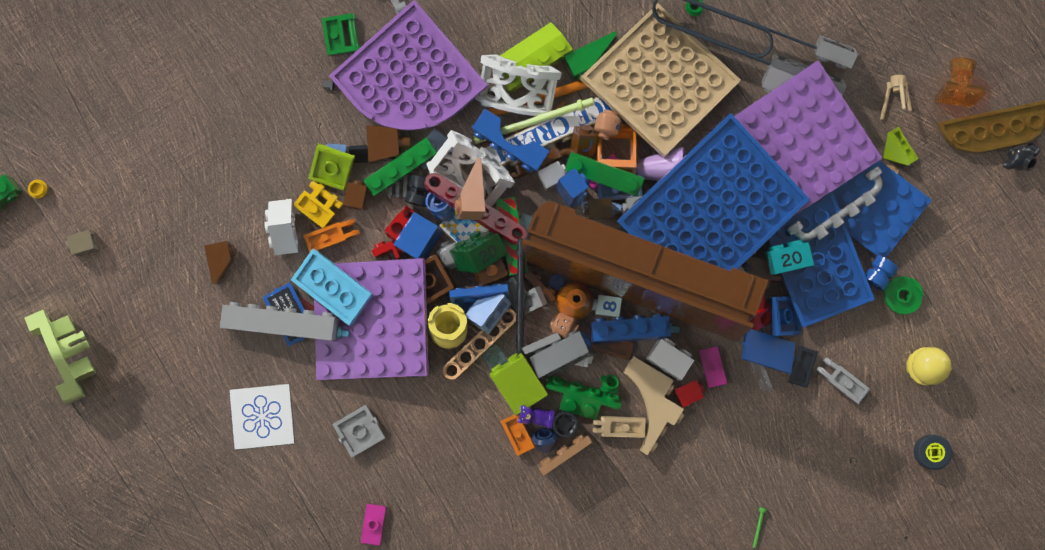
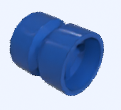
[426,193,456,222]
[865,255,899,291]

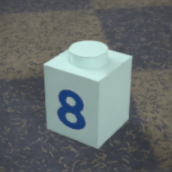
[592,295,622,318]

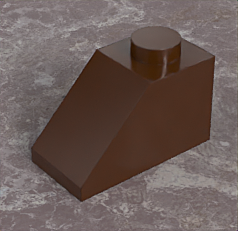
[204,241,236,284]

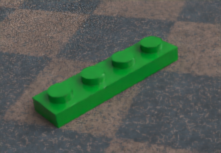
[363,137,437,197]

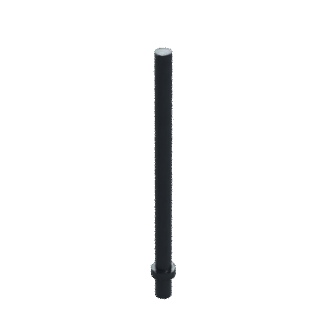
[515,238,525,356]

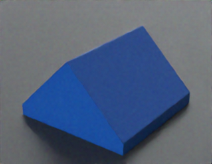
[393,212,444,260]
[768,297,801,336]

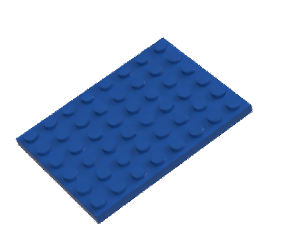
[616,113,810,271]

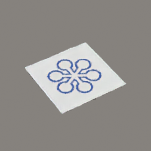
[230,384,294,449]

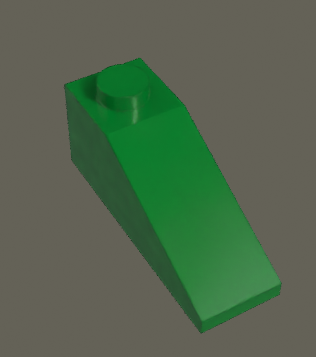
[564,31,617,80]

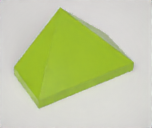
[883,127,919,165]

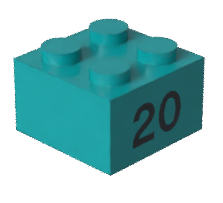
[764,240,814,275]

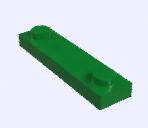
[564,151,644,197]

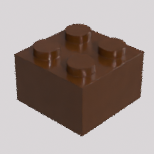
[425,254,457,308]

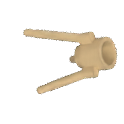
[880,75,912,120]

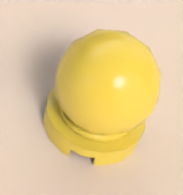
[428,303,468,349]
[907,347,952,385]

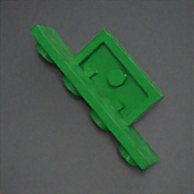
[546,376,622,420]

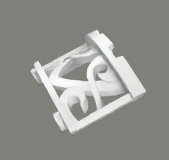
[475,55,561,117]
[427,130,515,207]

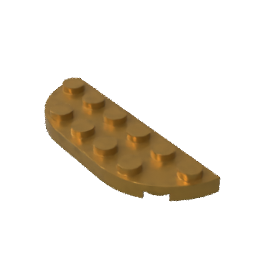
[937,100,1045,153]

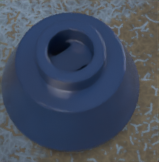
[532,428,558,453]

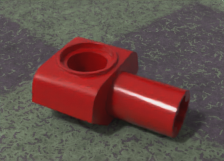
[749,292,771,330]

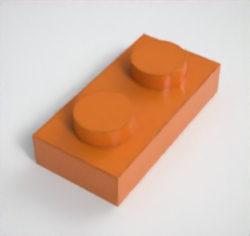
[500,414,535,456]

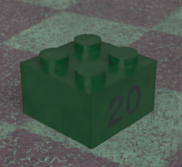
[449,231,508,273]

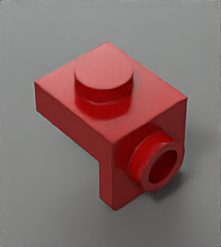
[371,241,403,260]

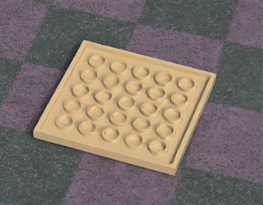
[580,3,741,158]

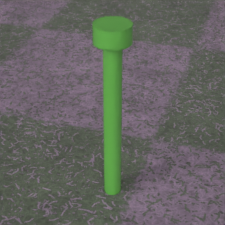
[753,507,767,548]

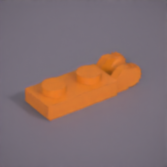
[303,219,360,253]

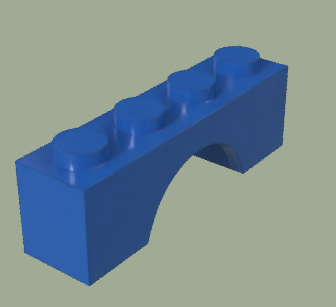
[472,109,549,173]

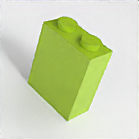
[489,353,548,416]

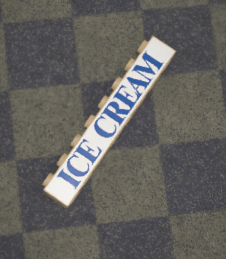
[484,97,621,174]

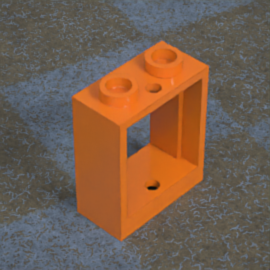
[596,124,636,174]

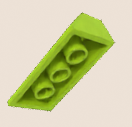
[500,22,573,95]

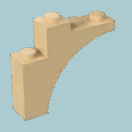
[623,357,684,455]

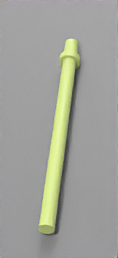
[474,98,595,144]

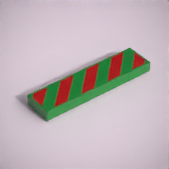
[496,197,529,276]

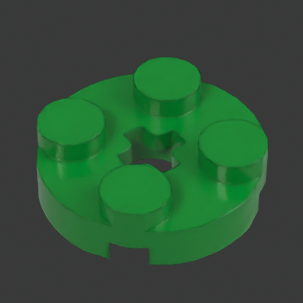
[883,276,923,314]

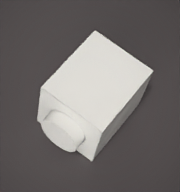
[538,161,568,191]

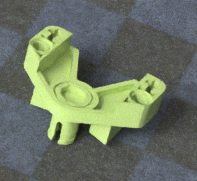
[25,310,96,405]

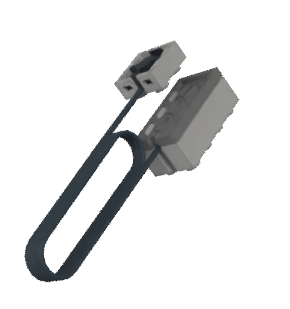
[652,0,858,96]

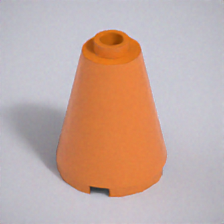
[556,282,594,320]

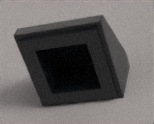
[348,145,368,163]

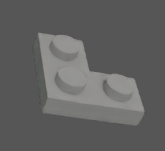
[502,276,548,315]

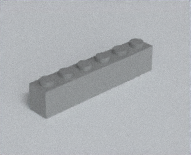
[220,302,340,341]

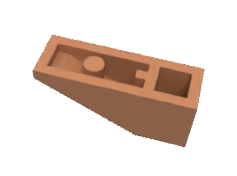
[455,158,485,220]

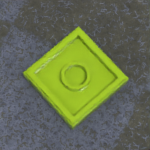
[308,143,355,191]

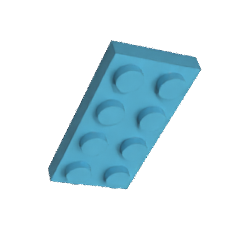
[291,249,374,326]

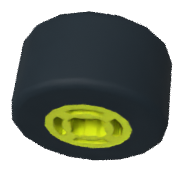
[914,434,952,470]

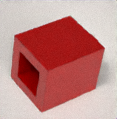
[673,380,705,407]

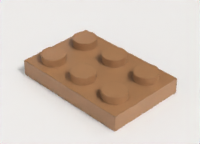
[539,434,592,476]

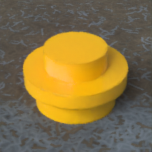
[28,179,48,199]

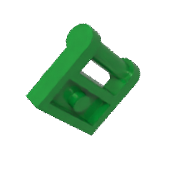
[322,13,361,57]

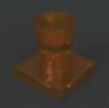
[935,57,985,108]

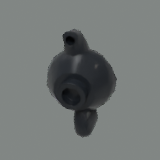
[1003,143,1040,171]

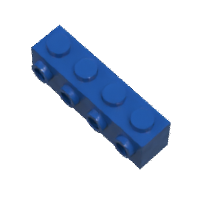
[556,168,589,208]
[590,314,671,345]

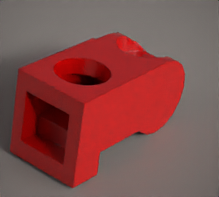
[384,206,416,242]

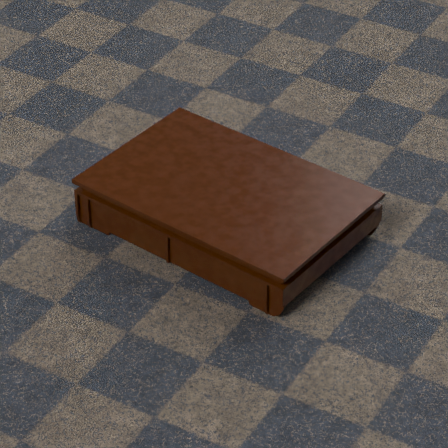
[522,201,768,342]

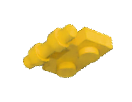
[293,180,343,228]

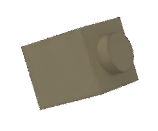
[66,230,99,256]

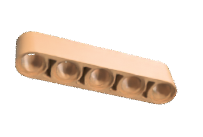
[443,309,516,379]

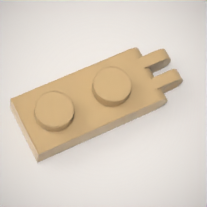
[593,416,646,438]

